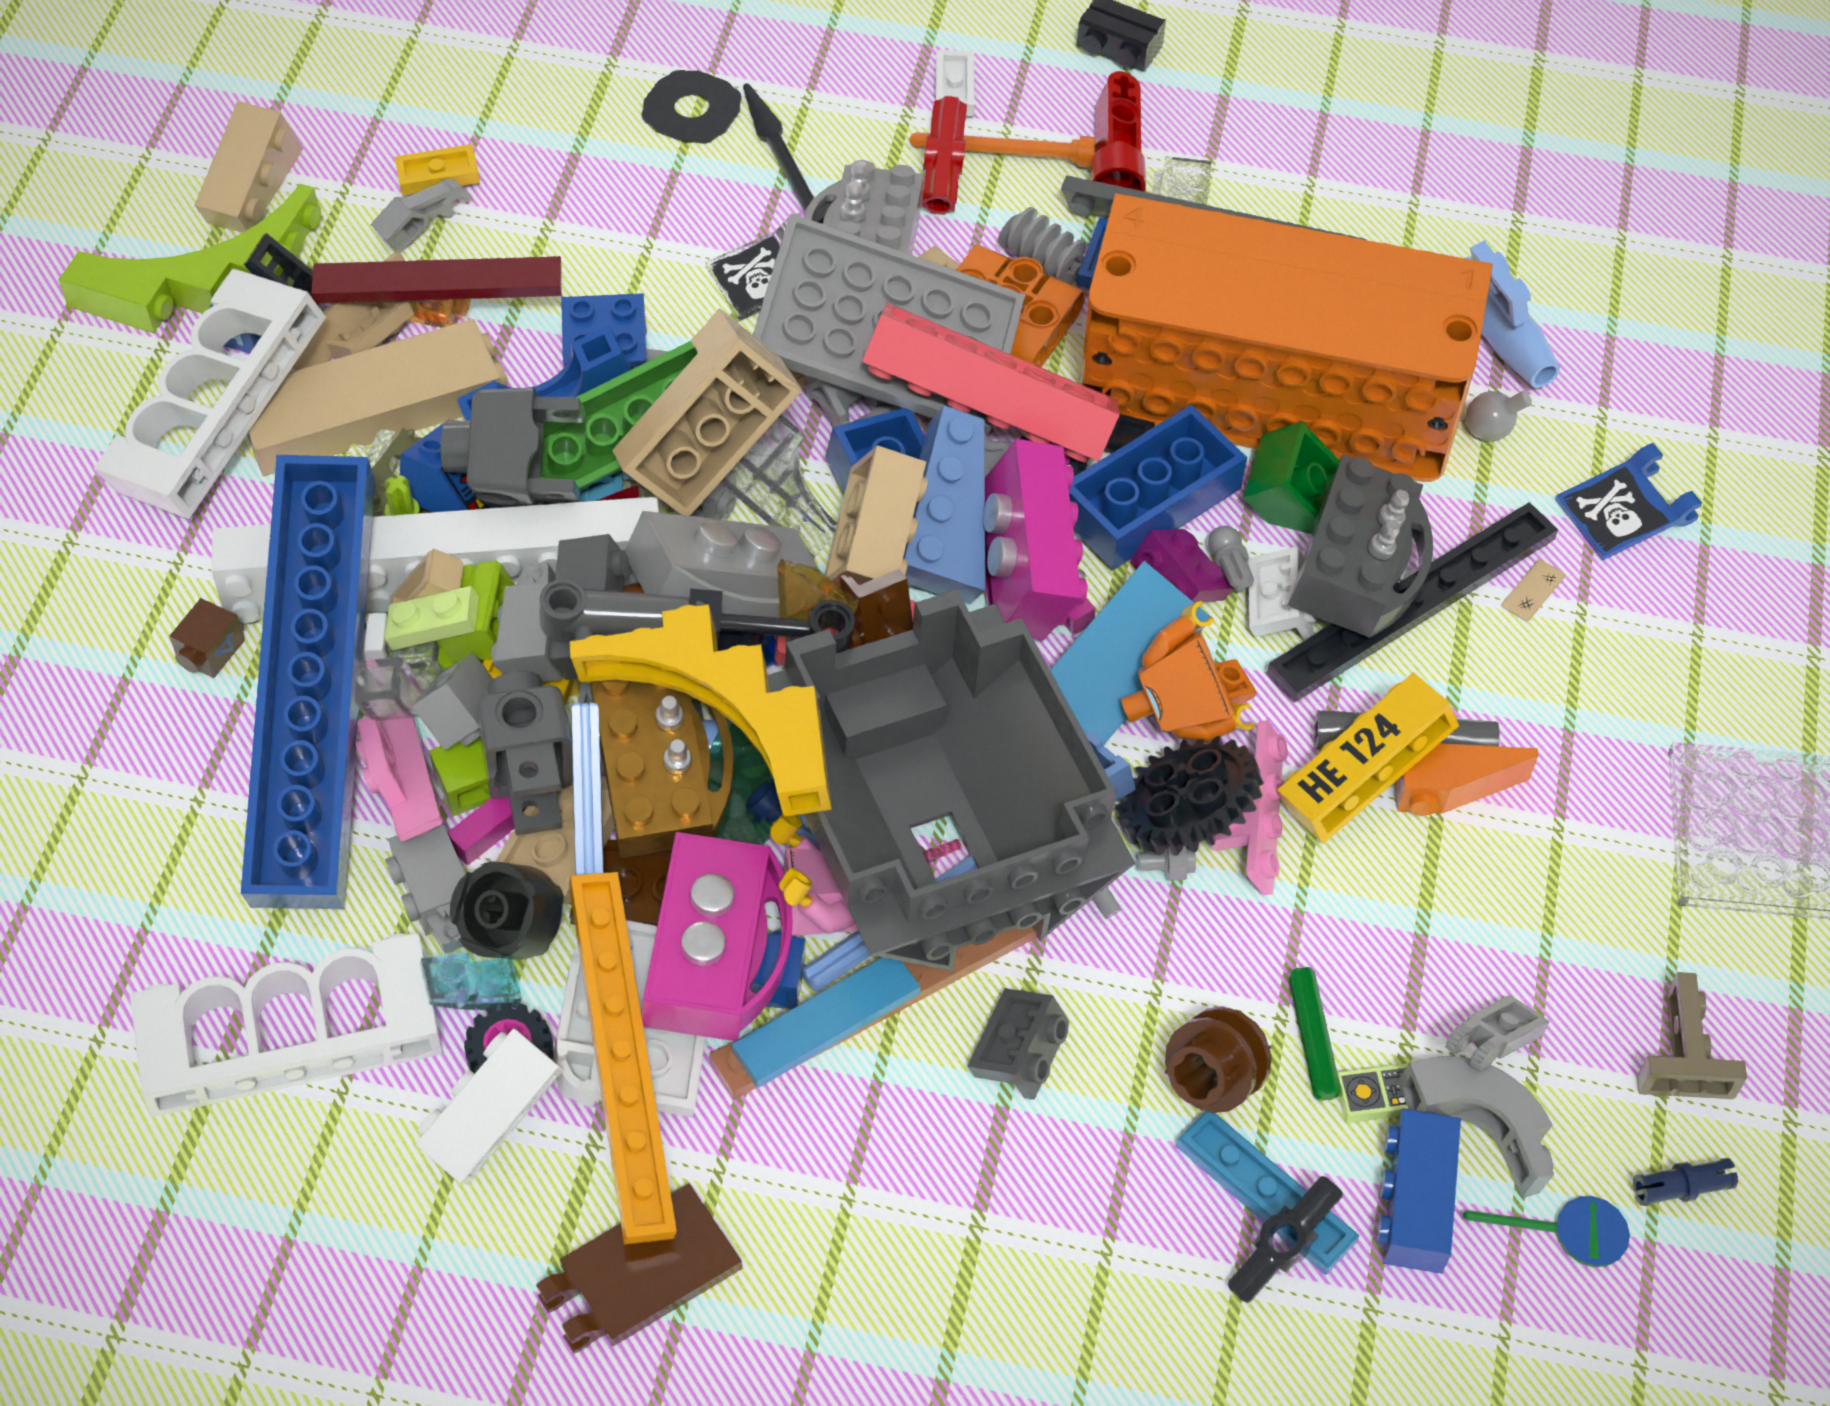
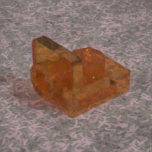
[408,299,471,328]

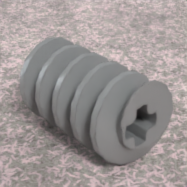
[998,207,1086,285]

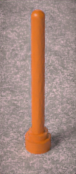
[909,132,1096,168]

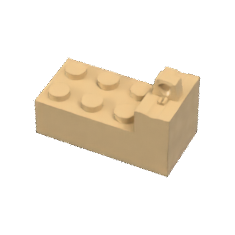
[612,308,802,516]

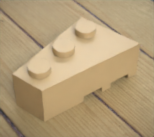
[194,101,303,233]

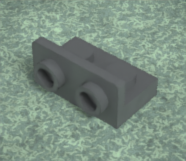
[967,988,1069,1100]

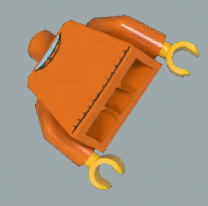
[1121,601,1255,742]

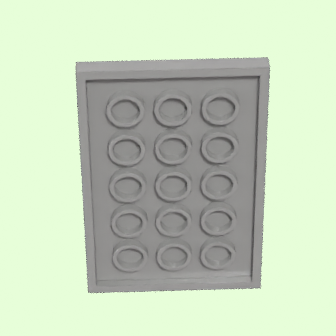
[753,213,1025,436]

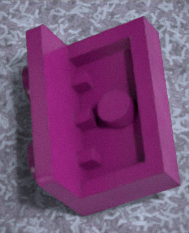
[1131,528,1233,603]

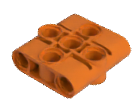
[956,244,1086,368]

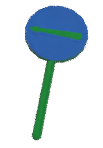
[1463,1196,1630,1267]

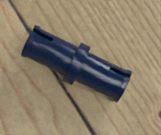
[1633,1157,1738,1206]

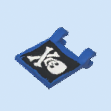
[1555,443,1702,561]

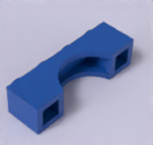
[457,325,632,421]

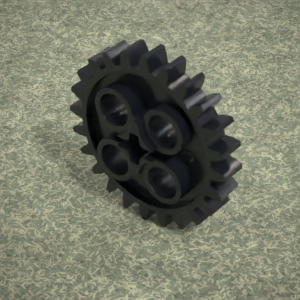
[1115,736,1264,856]

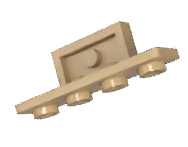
[292,252,415,371]

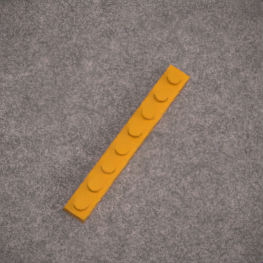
[568,872,677,1244]

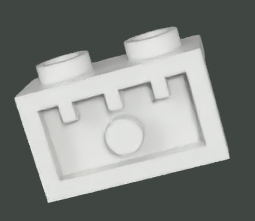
[1249,546,1319,640]

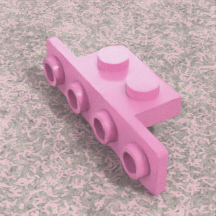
[355,709,443,842]
[1209,720,1288,896]

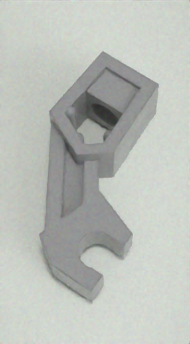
[370,179,472,253]

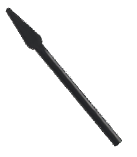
[743,83,824,224]

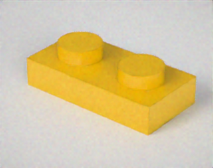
[394,144,480,196]

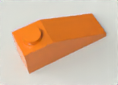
[1396,743,1538,816]

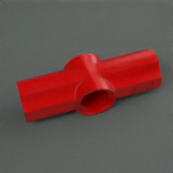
[921,96,967,215]

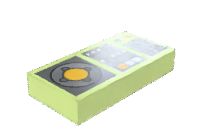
[1337,1063,1409,1123]

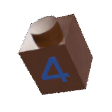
[169,598,245,678]

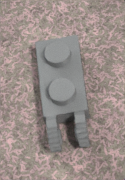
[1445,995,1550,1072]

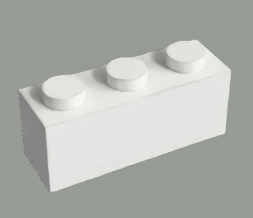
[415,1028,564,1185]

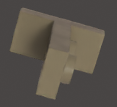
[1637,972,1747,1099]

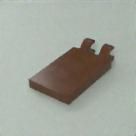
[536,1183,742,1354]

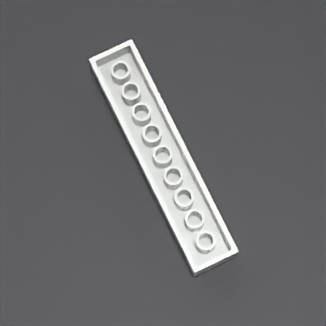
[211,497,659,623]

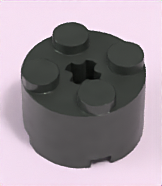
[450,861,564,960]

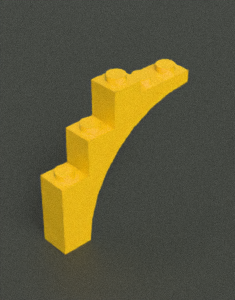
[569,604,832,817]

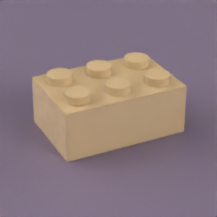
[824,445,928,590]

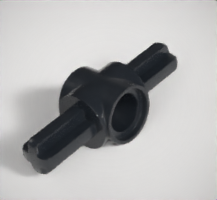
[1227,1176,1343,1303]

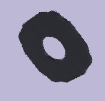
[641,70,742,144]

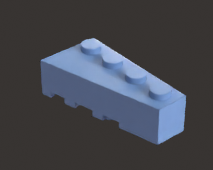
[903,405,985,605]

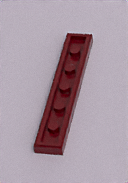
[311,256,562,304]

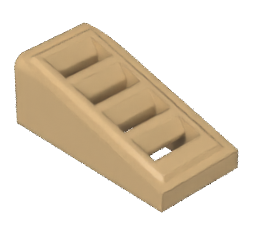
[390,548,463,605]

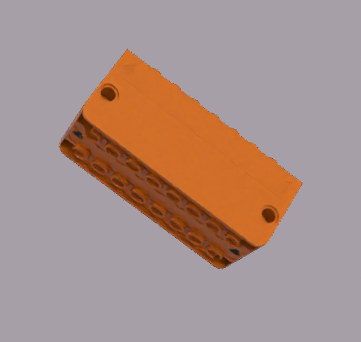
[1080,193,1493,482]

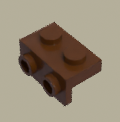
[837,569,913,649]

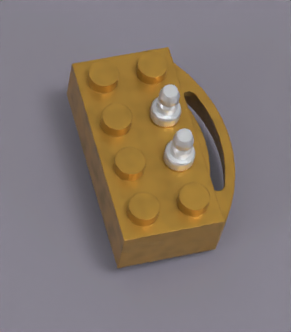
[590,680,733,858]

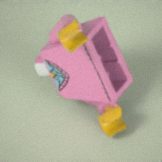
[770,814,858,936]

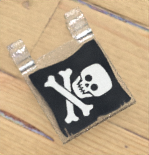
[705,213,803,322]

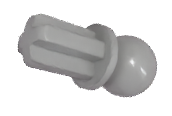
[1208,525,1254,592]

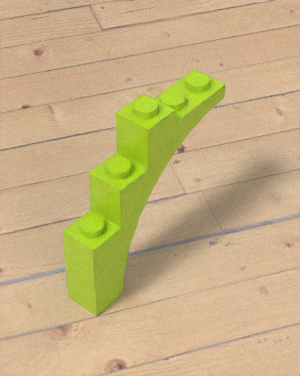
[58,183,321,334]

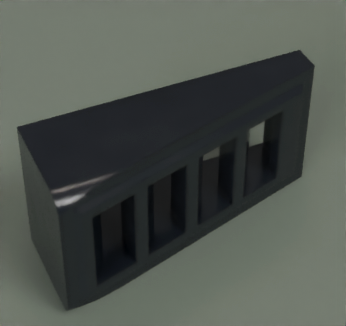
[243,233,320,305]

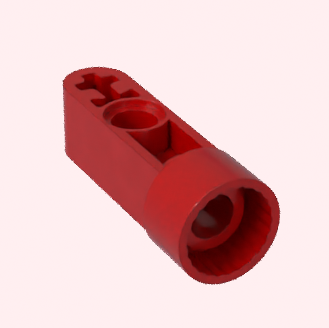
[1091,71,1146,192]

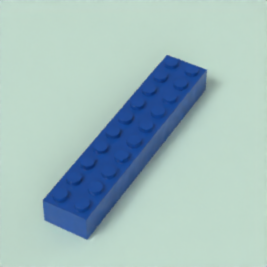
[240,455,375,909]

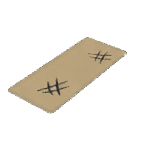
[1501,559,1566,622]

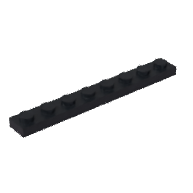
[1267,502,1558,702]

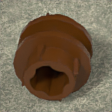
[1164,1006,1272,1113]

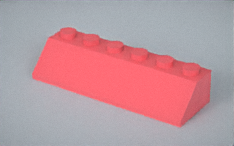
[862,302,1120,462]

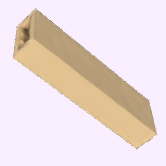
[247,319,508,477]

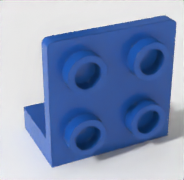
[561,293,647,367]

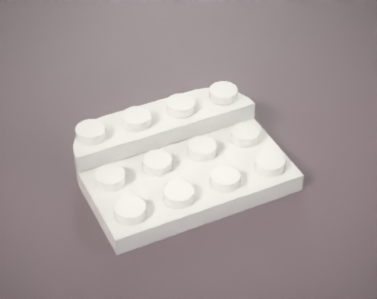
[553,920,706,1117]

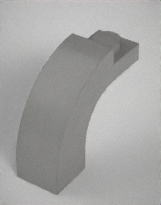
[1397,1056,1554,1198]

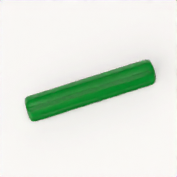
[1289,967,1341,1101]

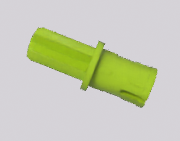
[384,475,420,516]

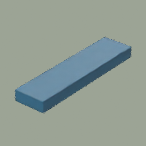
[731,957,921,1089]
[1175,1111,1360,1275]

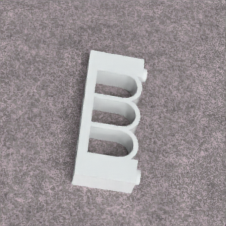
[93,268,326,519]
[130,933,443,1117]

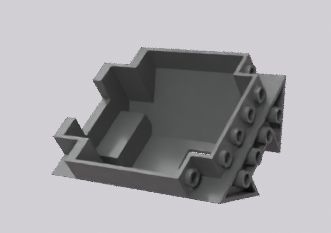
[768,590,1136,972]

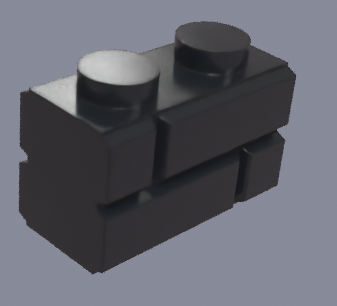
[1076,0,1166,72]

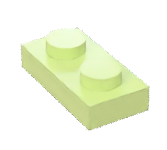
[385,586,479,650]

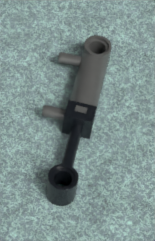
[539,579,855,653]

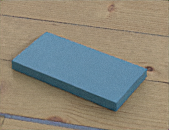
[1050,561,1211,746]

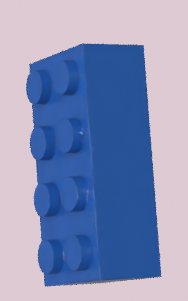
[1069,404,1247,570]

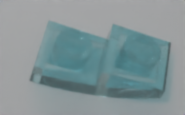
[420,953,522,1010]

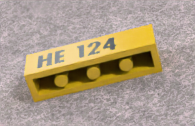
[1277,672,1459,844]

